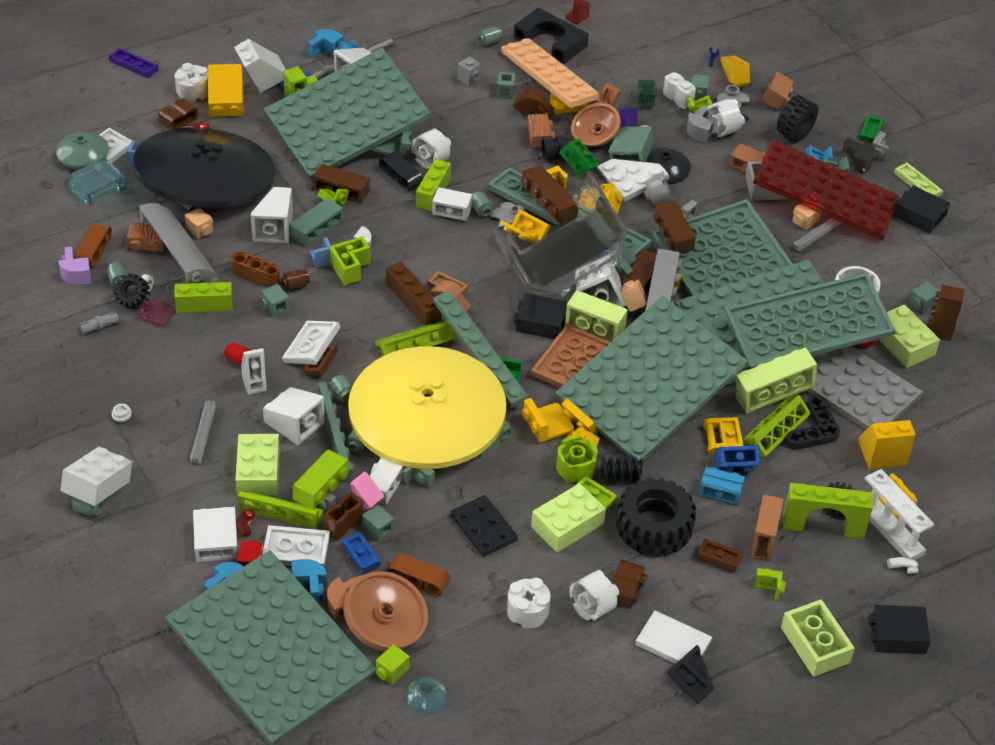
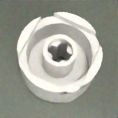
[174,63,208,102]
[706,99,745,137]
[411,128,451,169]
[569,570,619,621]
[507,578,551,628]

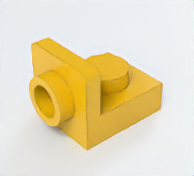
[546,166,568,189]

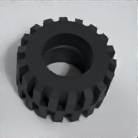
[777,95,819,142]

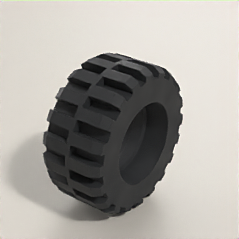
[616,478,696,556]

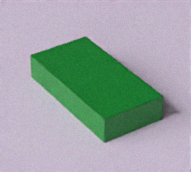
[859,115,884,143]

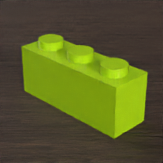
[416,159,451,211]
[174,282,233,313]
[293,450,349,510]

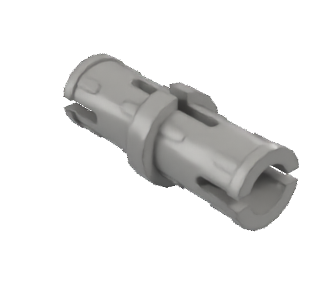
[79,311,119,335]

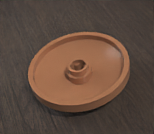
[344,571,428,652]

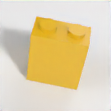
[208,64,244,117]
[858,420,916,470]

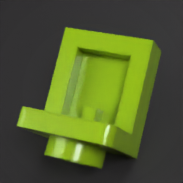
[687,95,712,113]
[318,189,349,206]
[754,568,786,600]

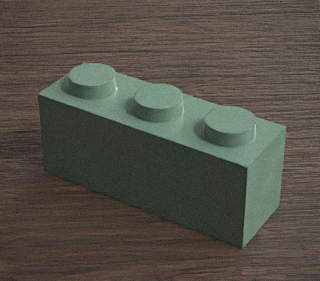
[289,198,344,247]

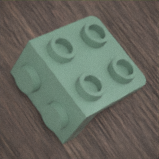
[371,129,412,157]

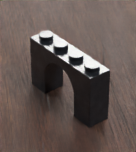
[513,8,589,64]

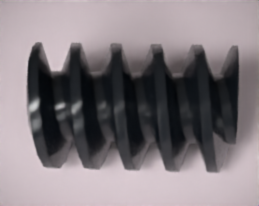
[600,456,642,482]

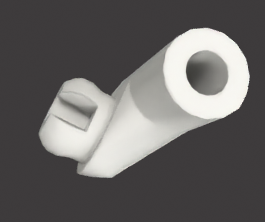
[887,557,919,574]

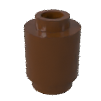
[281,269,310,291]

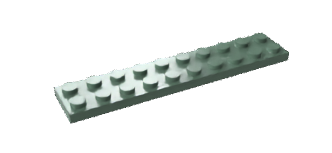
[488,167,652,256]

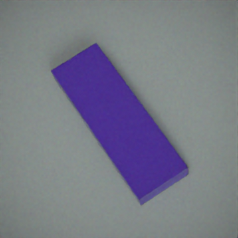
[109,48,159,78]

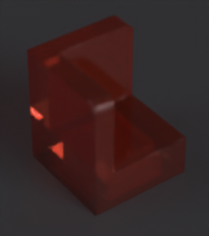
[566,0,590,25]

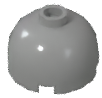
[644,172,673,206]

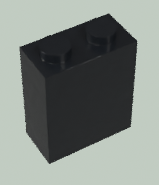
[893,185,950,234]
[513,293,568,339]
[868,605,930,654]

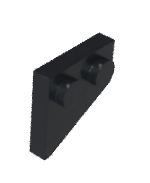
[667,645,714,704]

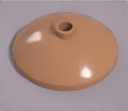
[571,103,621,147]

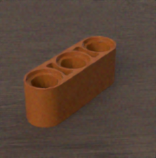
[74,223,112,267]
[231,251,281,287]
[387,553,450,596]

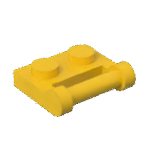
[702,417,744,456]

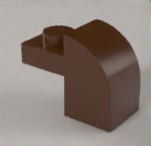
[513,88,554,118]

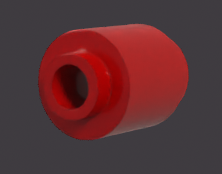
[224,342,251,365]

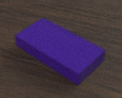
[620,108,638,126]

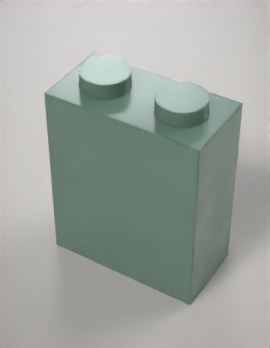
[608,126,655,162]

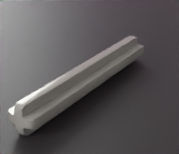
[792,213,845,252]
[190,400,216,464]

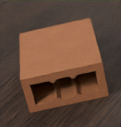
[750,495,784,562]

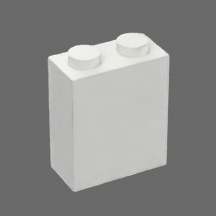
[193,507,238,562]

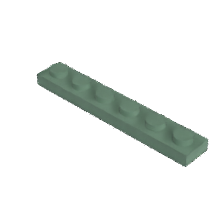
[318,382,354,483]

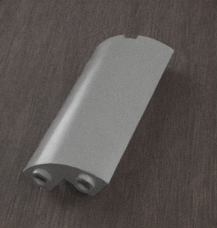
[139,203,222,284]

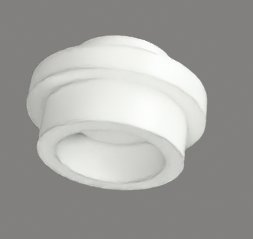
[111,404,132,422]

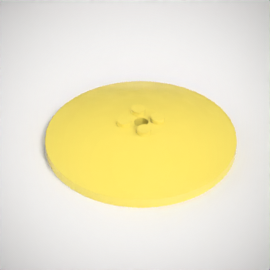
[348,346,506,469]

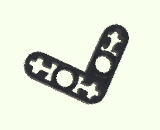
[785,395,840,450]

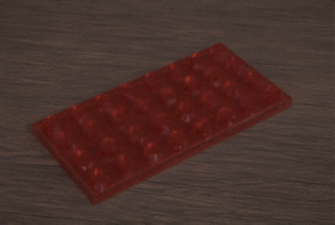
[753,139,899,241]

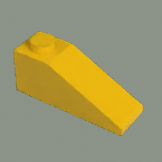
[720,56,750,87]

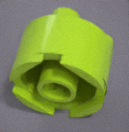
[556,436,598,484]

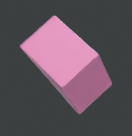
[350,471,384,511]

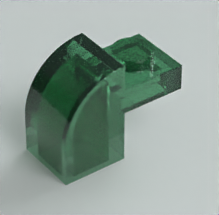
[637,80,657,107]

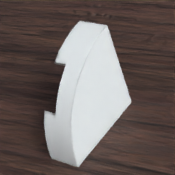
[353,226,371,246]

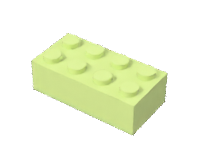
[735,347,817,414]

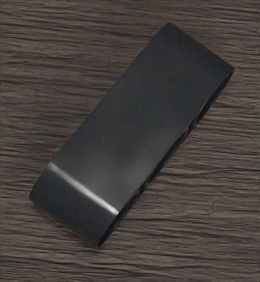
[379,151,423,191]

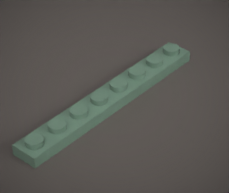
[433,290,528,408]

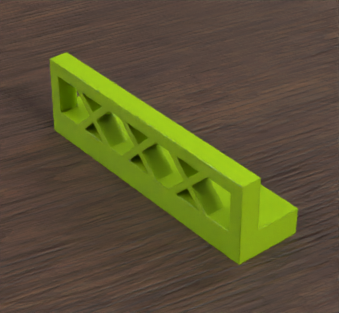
[375,320,455,356]
[742,395,811,457]
[238,491,324,530]

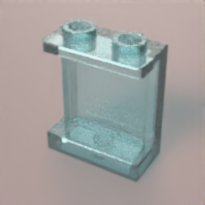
[69,158,126,206]

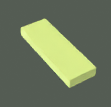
[894,163,943,197]

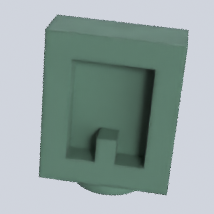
[403,467,435,489]

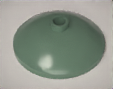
[56,131,109,169]

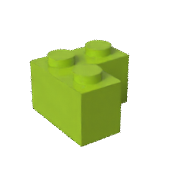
[283,66,318,97]
[329,236,370,286]

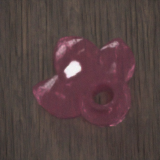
[138,297,176,325]

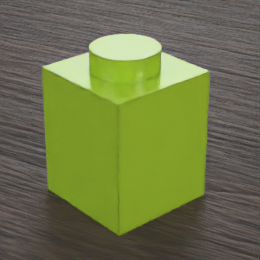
[376,644,410,685]

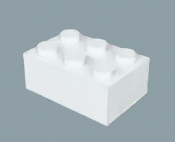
[60,447,132,506]

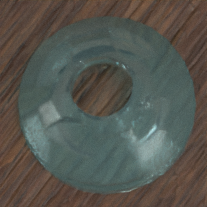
[407,677,446,714]

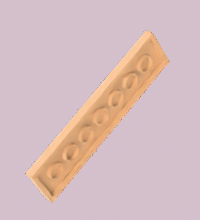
[501,38,599,108]

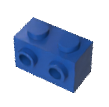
[714,445,761,473]

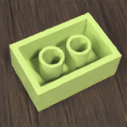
[565,290,628,342]
[878,305,940,368]
[236,434,280,496]
[531,483,606,552]
[781,599,855,677]

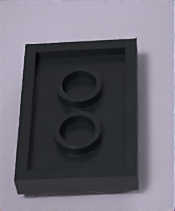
[450,495,518,557]

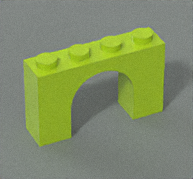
[783,483,873,539]

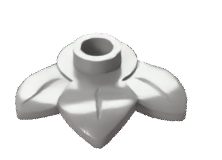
[717,85,750,109]
[489,202,525,228]

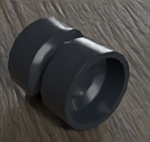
[541,135,569,160]

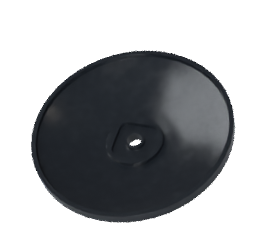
[133,128,275,208]

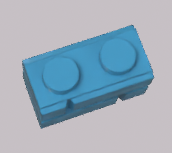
[699,467,745,505]

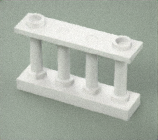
[865,469,934,560]

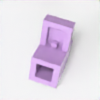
[58,247,91,285]

